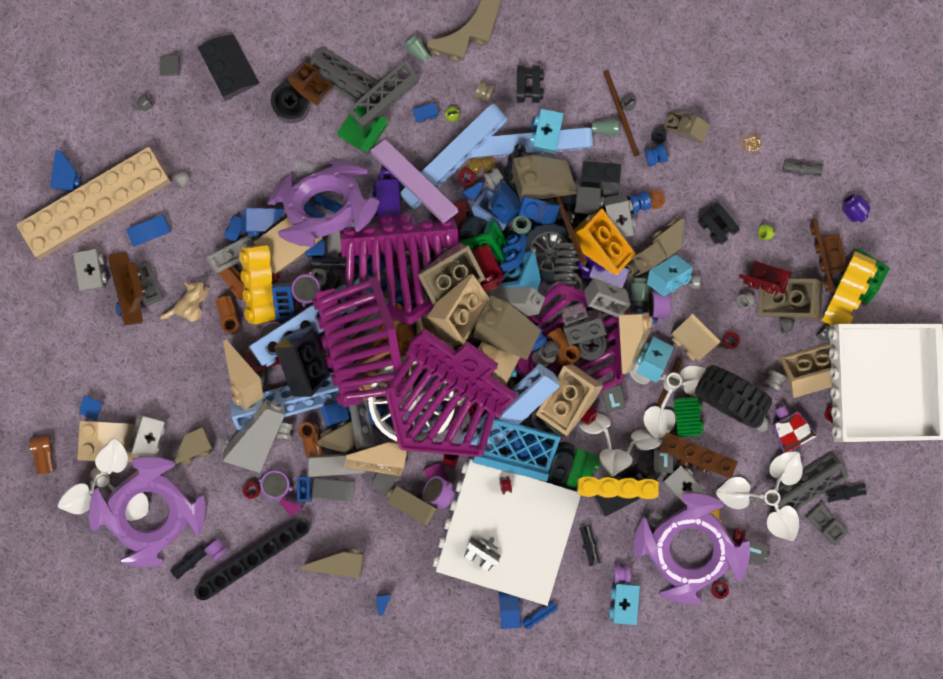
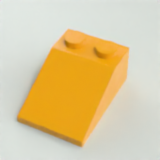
[569,209,636,276]

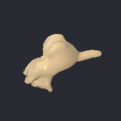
[160,281,209,322]

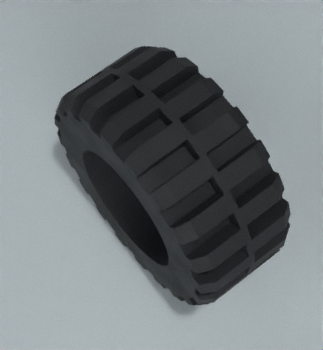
[695,365,772,428]

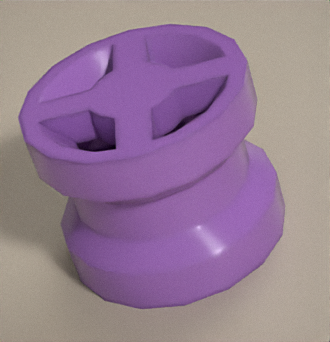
[204,538,229,562]
[614,564,631,583]

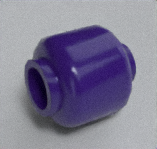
[842,194,871,223]

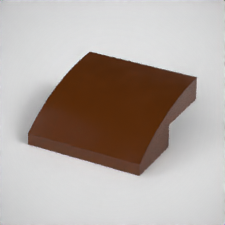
[288,61,334,106]

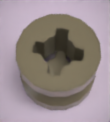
[474,80,495,104]

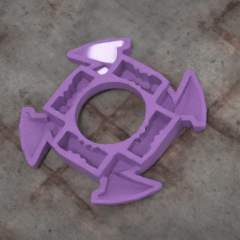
[268,160,380,247]
[88,456,206,567]
[634,493,750,604]

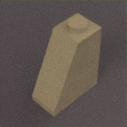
[386,486,437,526]

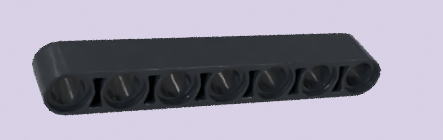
[194,518,311,601]

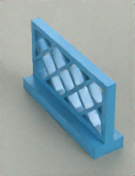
[471,416,560,482]

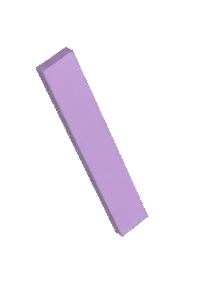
[371,139,458,223]

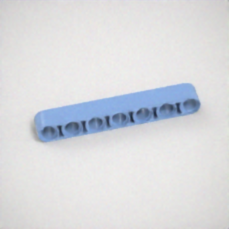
[400,104,508,209]
[470,128,594,160]

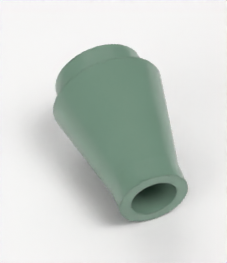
[404,35,431,63]
[592,118,620,137]

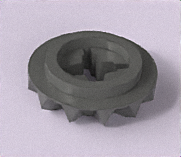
[576,336,607,361]

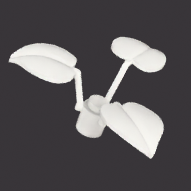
[629,353,706,439]
[578,413,663,477]
[58,438,148,521]
[716,452,803,541]

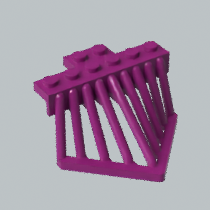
[339,213,458,324]
[312,277,404,408]
[515,283,628,393]
[385,329,518,457]

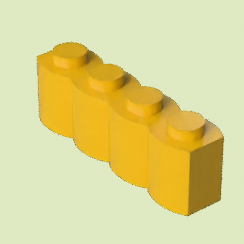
[239,244,276,324]
[822,251,878,325]
[577,477,659,499]

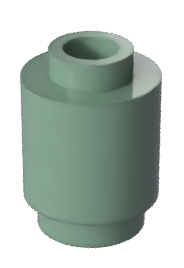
[512,215,531,236]
[630,278,650,306]

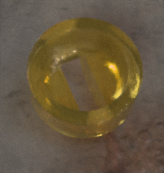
[743,136,760,152]
[479,156,495,172]
[465,159,482,175]

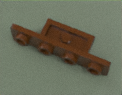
[809,218,847,295]
[108,252,145,326]
[659,433,738,479]

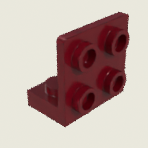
[471,244,505,292]
[739,261,791,296]

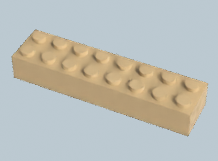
[16,147,171,260]

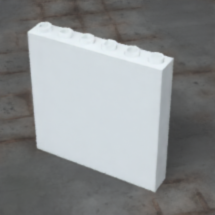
[828,324,943,442]
[433,459,581,606]

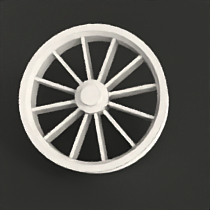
[369,356,455,441]

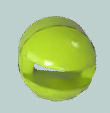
[445,106,460,122]
[758,225,775,240]

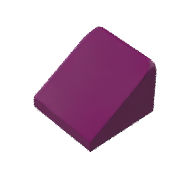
[423,462,448,481]
[279,498,304,516]

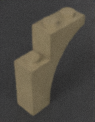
[427,0,501,62]

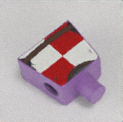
[772,405,817,454]

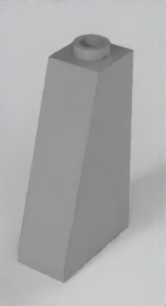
[485,287,545,317]
[223,400,285,473]

